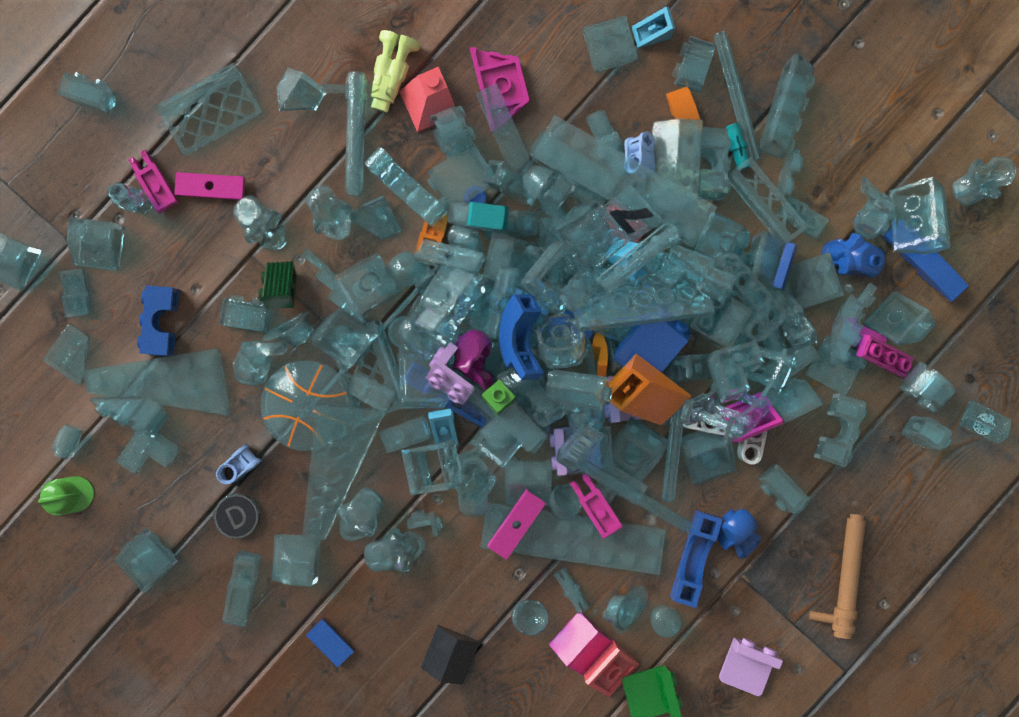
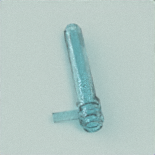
[322,71,368,196]

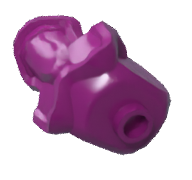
[452,329,494,392]

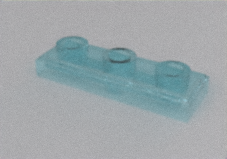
[414,239,486,276]

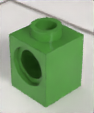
[481,379,515,416]

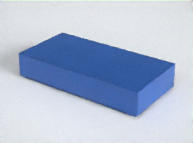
[773,242,798,291]
[306,618,355,668]

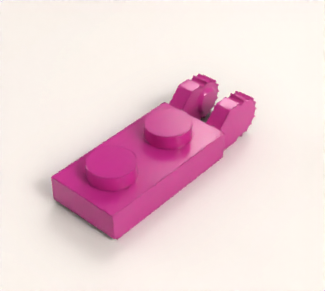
[128,149,179,214]
[570,473,623,539]

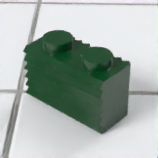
[259,261,297,309]

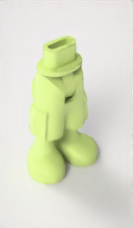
[371,30,421,113]

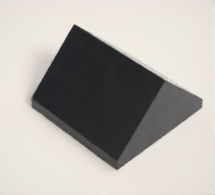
[421,625,480,685]

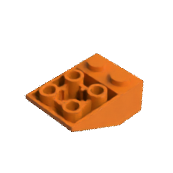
[603,353,691,425]

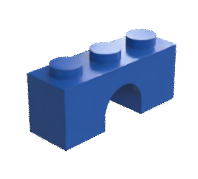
[137,285,180,356]

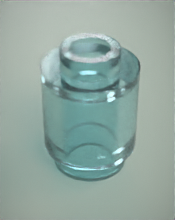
[51,424,82,459]

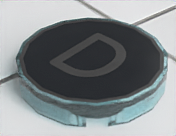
[214,493,261,539]

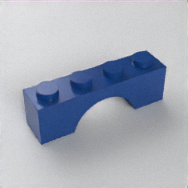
[670,509,723,608]

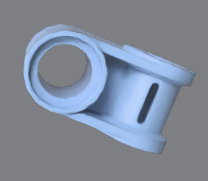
[624,131,655,179]
[216,444,262,484]

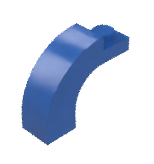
[499,294,544,380]

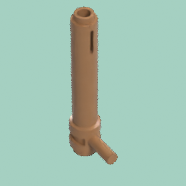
[809,514,866,639]

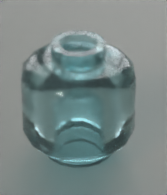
[650,605,681,638]

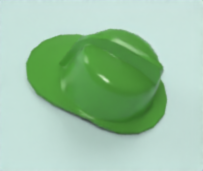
[38,476,94,515]

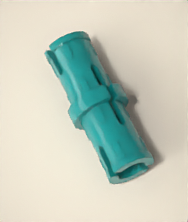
[726,123,751,171]

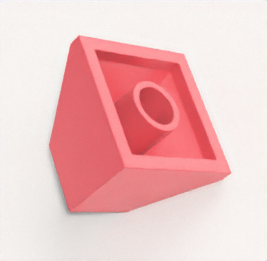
[399,67,458,133]

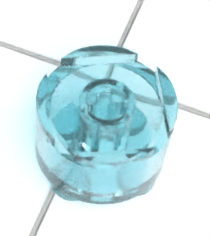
[429,106,476,159]
[537,314,586,369]
[899,361,957,413]

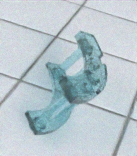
[679,334,798,442]

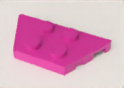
[470,47,530,134]

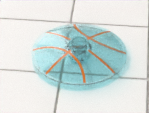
[261,360,352,451]

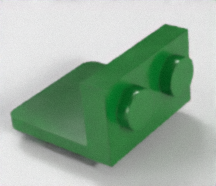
[622,665,683,717]

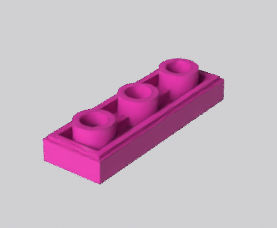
[174,172,246,200]
[856,334,914,378]
[487,489,546,560]

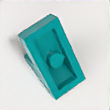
[467,202,509,230]

